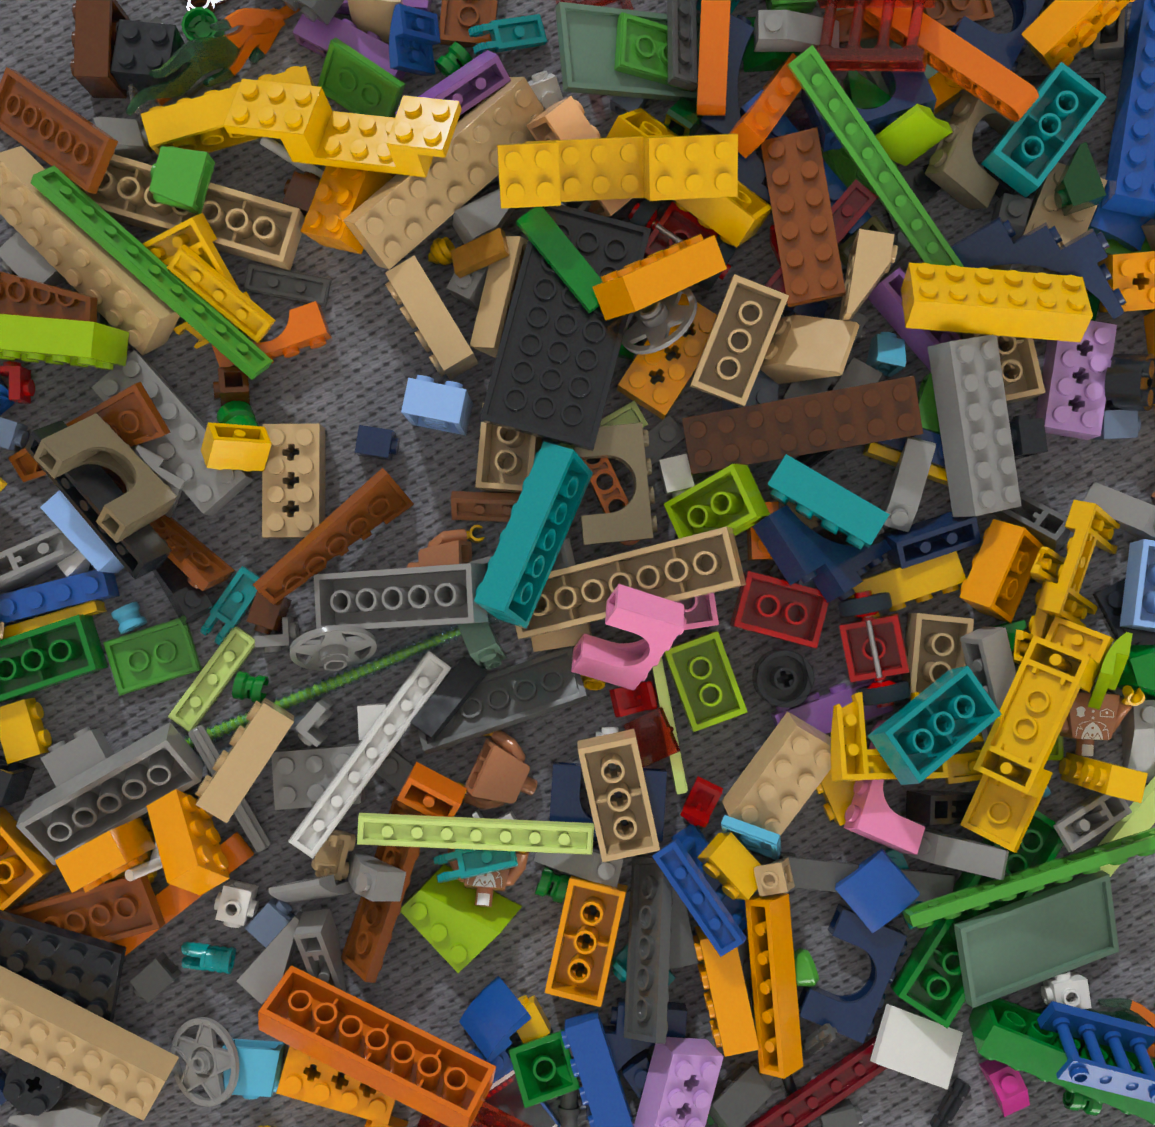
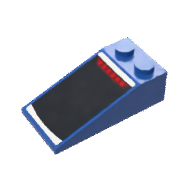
[468,1045,561,1127]

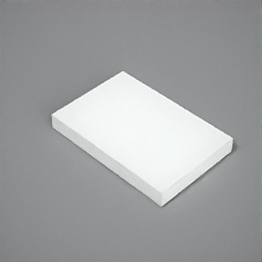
[870,1004,963,1090]

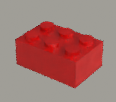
[730,571,829,649]

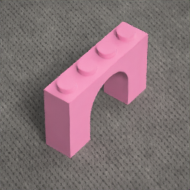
[571,584,687,690]
[844,720,925,855]

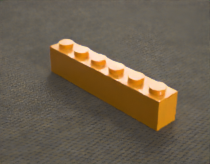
[745,893,803,1079]

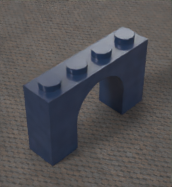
[951,0,1049,72]
[801,46,937,152]
[549,762,667,841]
[798,903,907,1043]

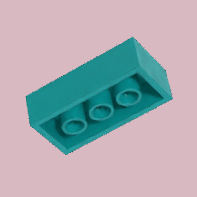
[981,62,1107,198]
[767,454,890,550]
[868,665,1002,785]

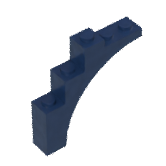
[950,217,1127,319]

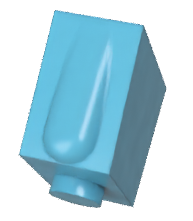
[222,1039,285,1099]

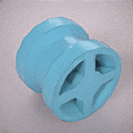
[111,602,147,634]

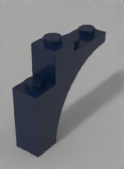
[753,505,891,603]
[581,998,687,1121]

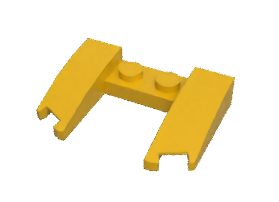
[143,213,251,349]
[1037,500,1120,628]
[1013,546,1065,665]
[831,692,949,781]

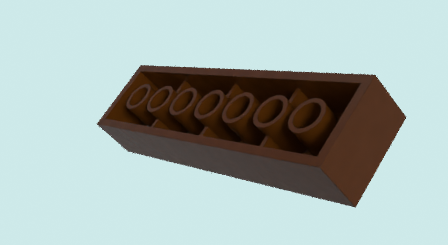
[682,376,923,474]

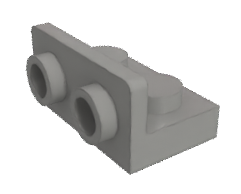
[294,697,334,747]

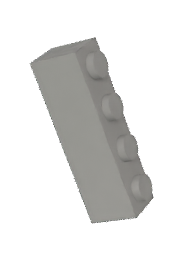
[960,626,1016,743]

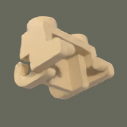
[311,829,356,881]

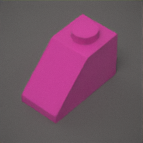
[979,1060,1030,1117]

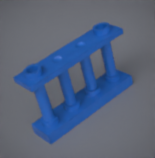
[652,824,747,957]
[1037,1001,1155,1104]

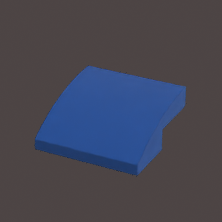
[389,3,441,76]
[1088,200,1151,252]
[835,849,920,933]
[459,975,531,1063]

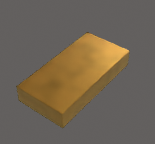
[451,228,509,278]

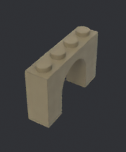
[925,90,1013,209]
[33,413,177,543]
[573,423,657,545]

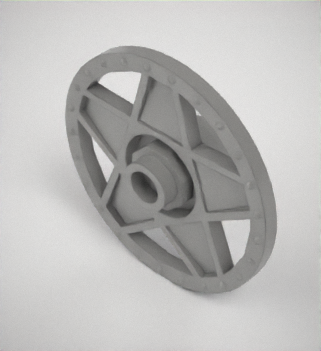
[621,287,697,354]
[289,626,377,671]
[171,1017,240,1107]

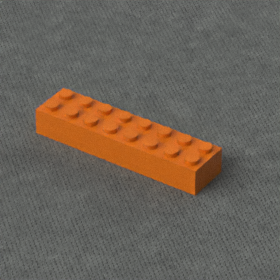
[258,965,496,1127]

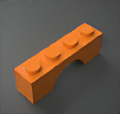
[729,53,802,159]
[212,301,332,367]

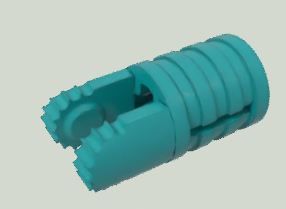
[181,942,236,974]

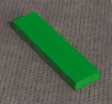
[517,207,602,313]

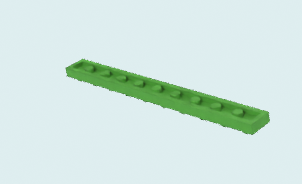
[787,45,964,267]
[31,166,273,380]
[903,827,1155,928]

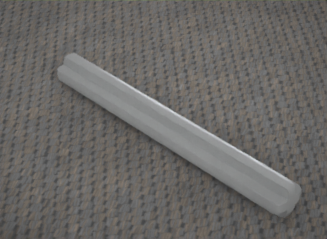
[188,725,271,852]

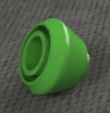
[794,948,819,987]

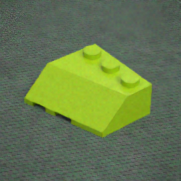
[401,864,522,973]

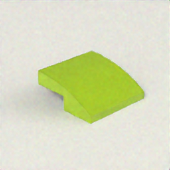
[875,104,953,166]
[1087,632,1133,710]

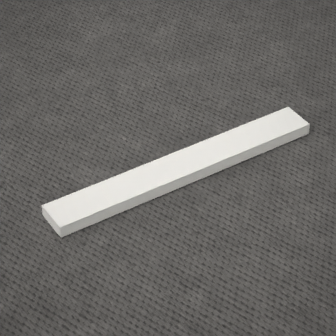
[288,651,451,859]

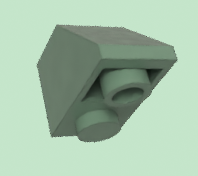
[458,620,507,670]

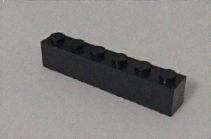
[25,420,172,579]

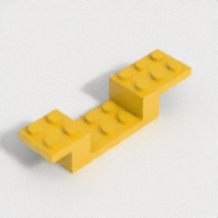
[223,79,462,178]
[497,134,738,209]
[960,616,1114,853]

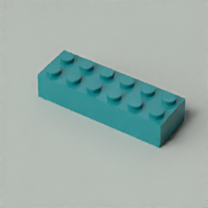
[474,442,593,629]

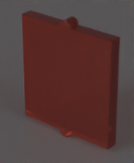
[623,707,680,767]

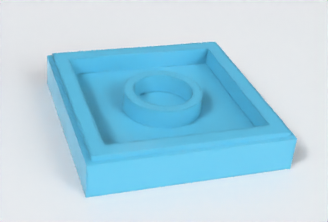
[721,815,782,860]

